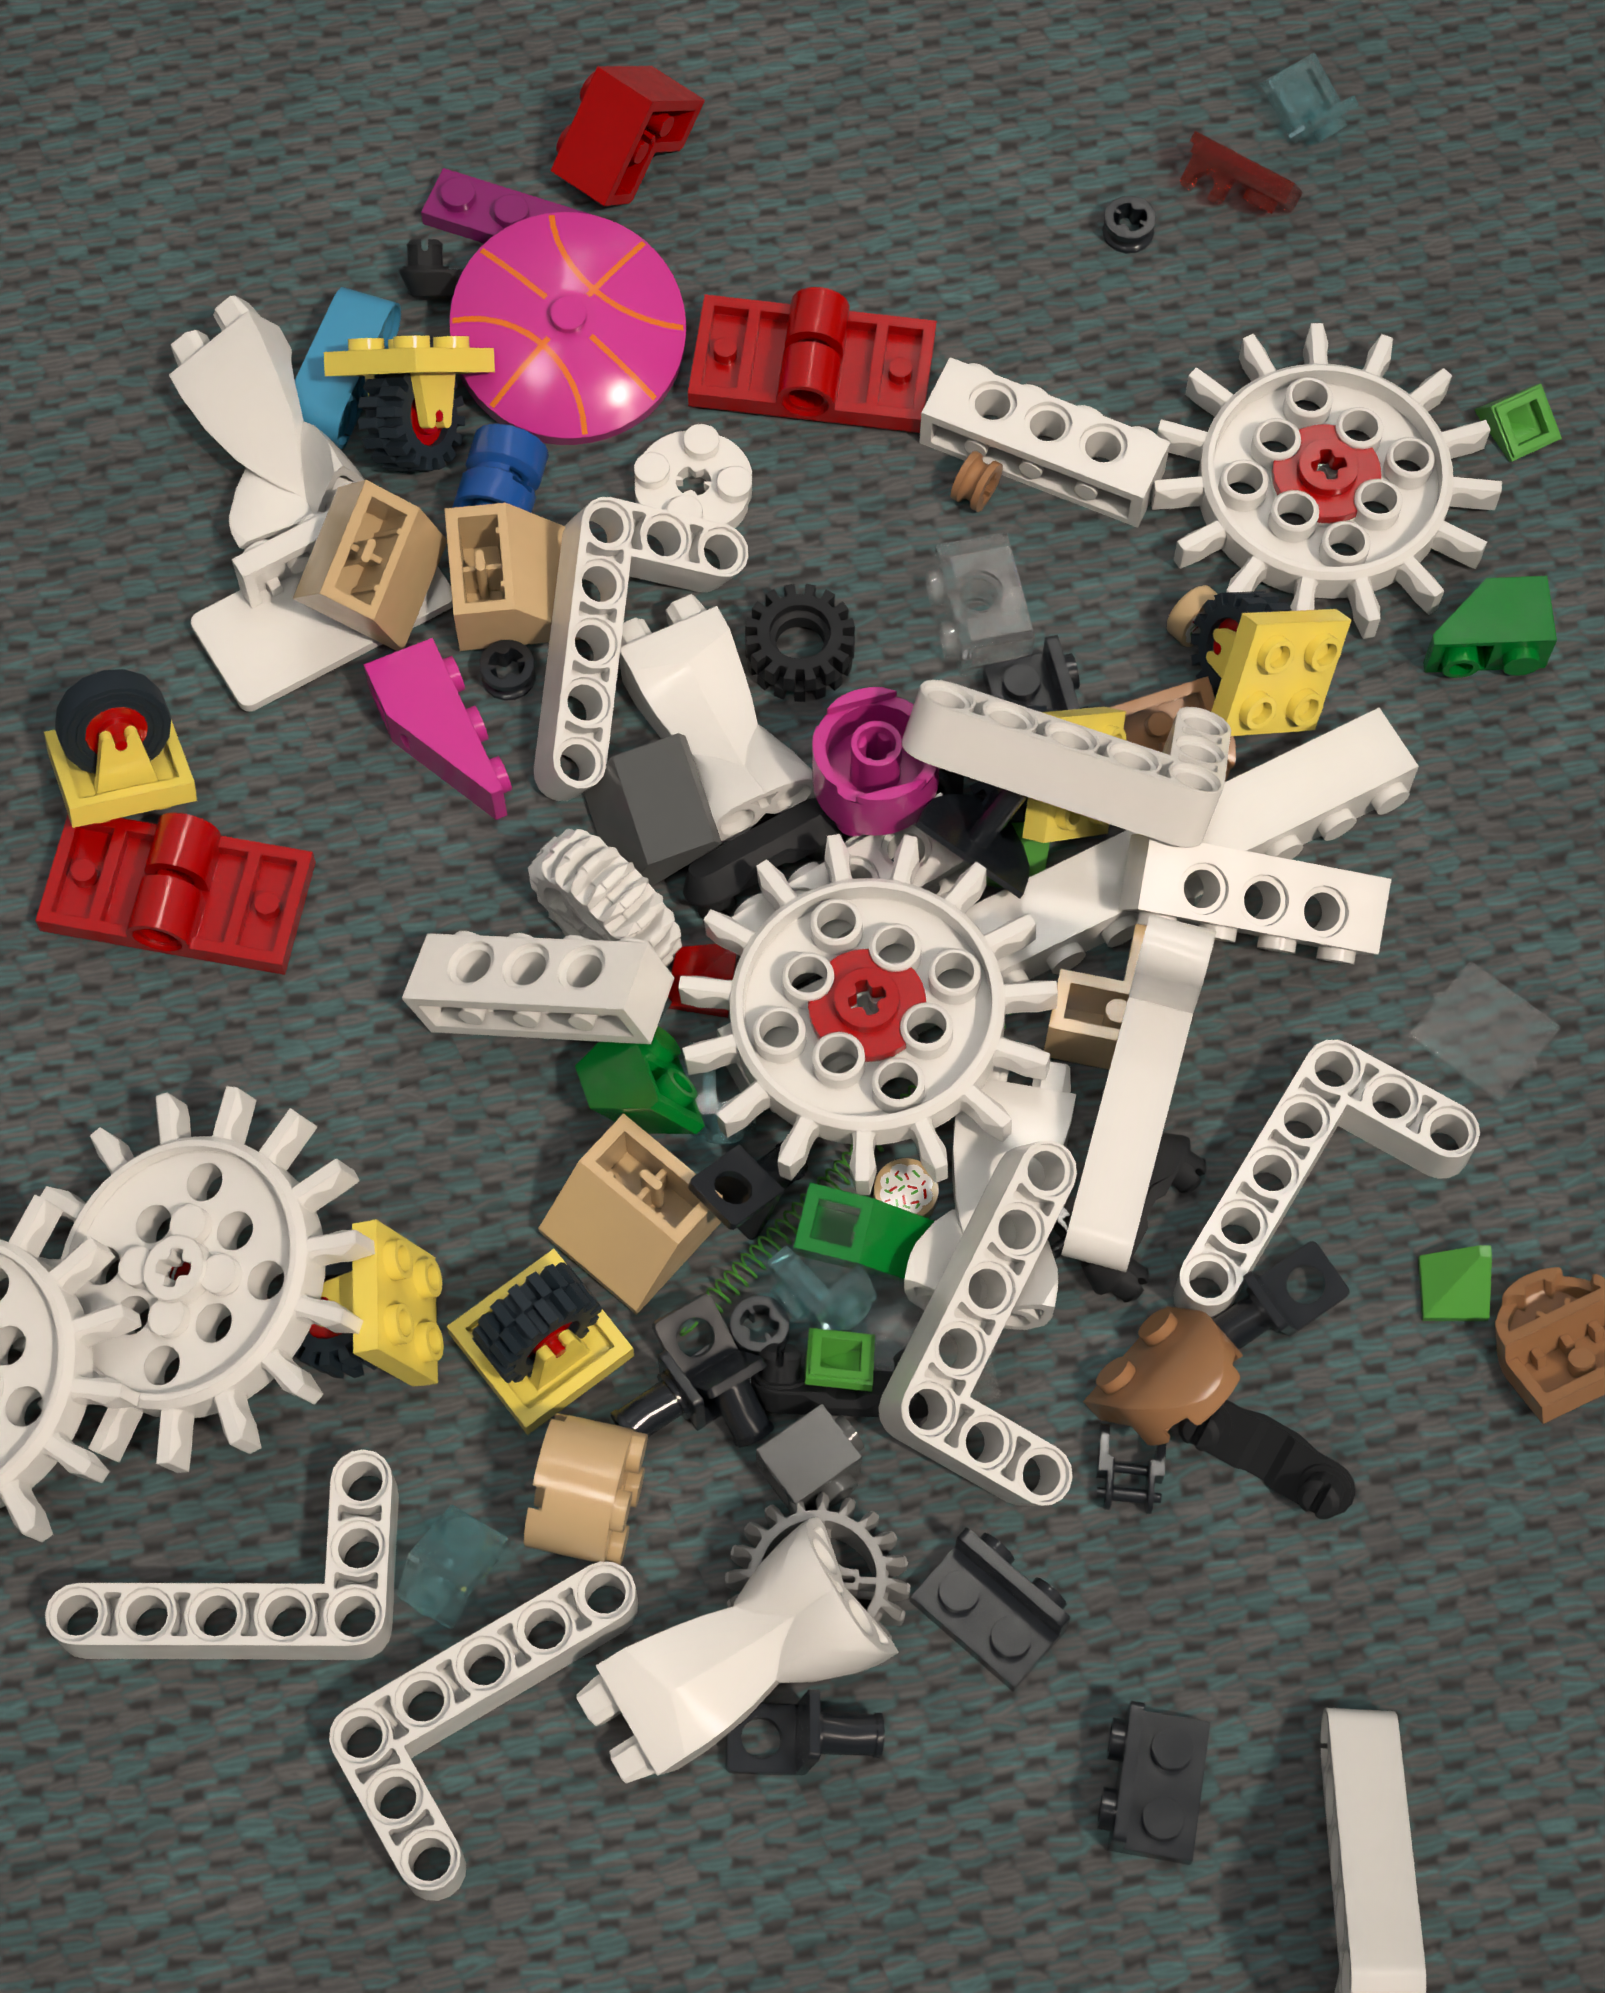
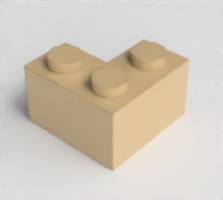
[1044,924,1147,1070]

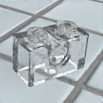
[925,532,1035,678]

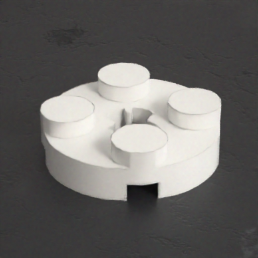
[634,424,752,528]

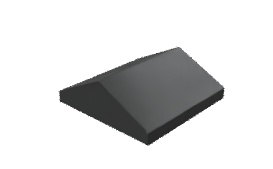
[584,733,722,887]

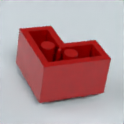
[550,66,705,206]

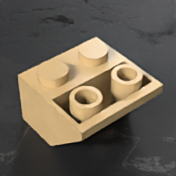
[293,480,447,651]
[444,503,581,651]
[538,1113,723,1315]

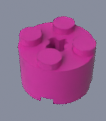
[812,687,939,836]

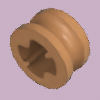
[950,451,1003,512]

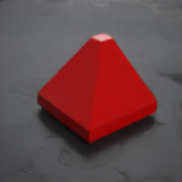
[665,944,739,1018]

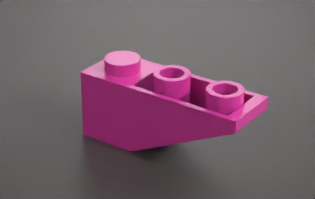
[363,638,512,820]

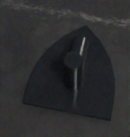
[915,788,1030,899]

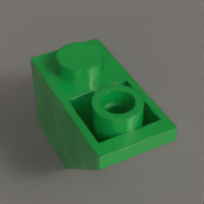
[1423,576,1557,678]
[575,1026,705,1134]
[793,1182,934,1282]

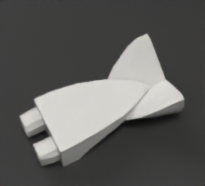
[169,295,364,550]
[619,594,816,855]
[904,1061,1076,1330]
[576,1517,899,1783]

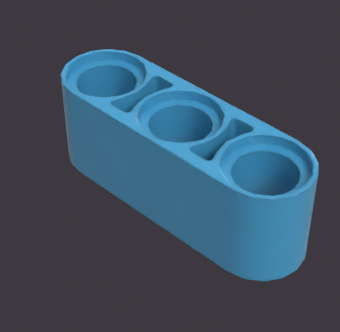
[295,287,401,449]

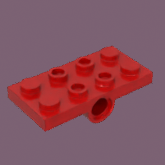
[688,287,937,433]
[35,813,316,975]

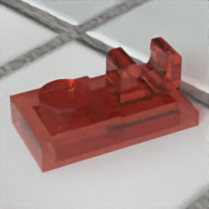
[1180,131,1303,214]

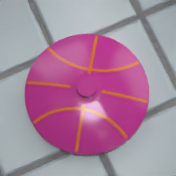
[450,212,686,445]

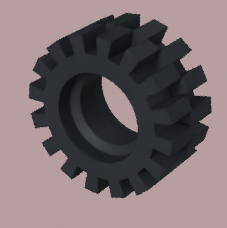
[745,584,855,702]

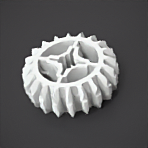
[528,828,682,966]

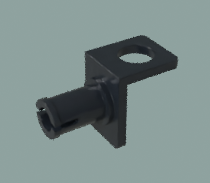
[688,1141,808,1240]
[1213,1241,1350,1349]
[652,1294,774,1448]
[610,1344,755,1437]
[726,1689,885,1775]

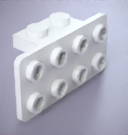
[191,510,453,712]

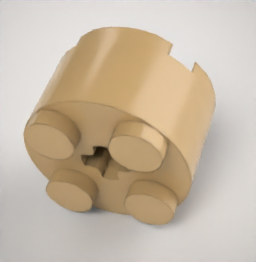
[524,1413,648,1565]

